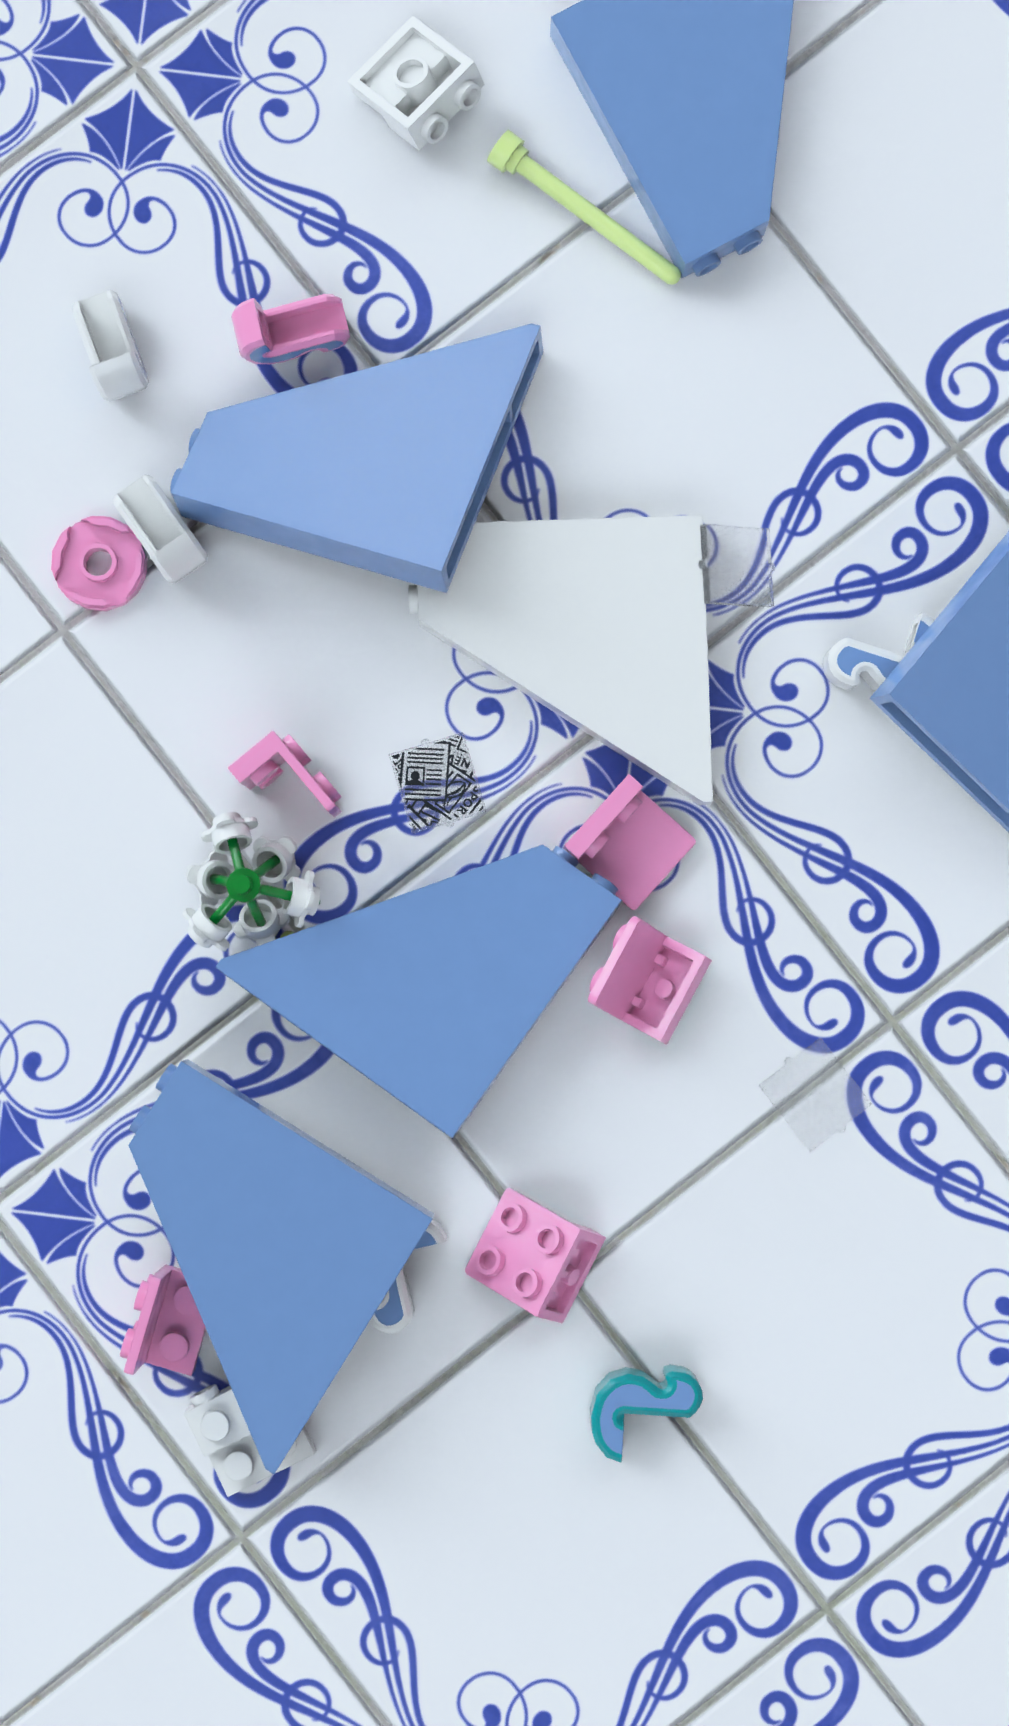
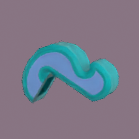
[590,1364,703,1463]

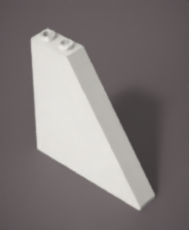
[408,515,713,805]

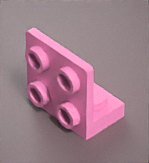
[228,731,342,818]
[563,774,696,910]
[465,1188,606,1323]
[120,1264,206,1376]

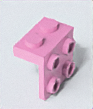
[588,916,712,1045]

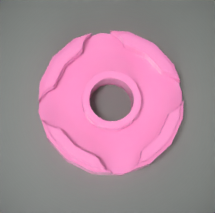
[51,516,148,611]

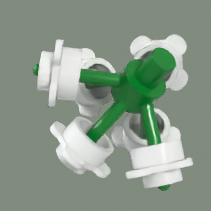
[183,812,321,951]

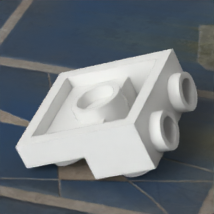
[347,16,485,151]
[183,1384,316,1497]

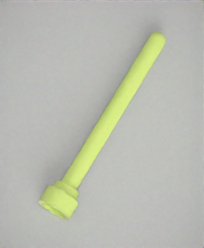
[487,130,681,285]

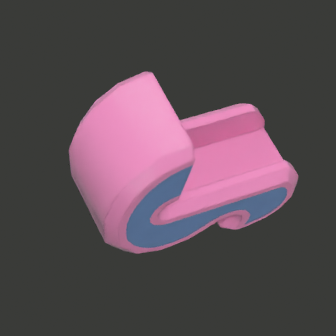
[231,294,350,364]

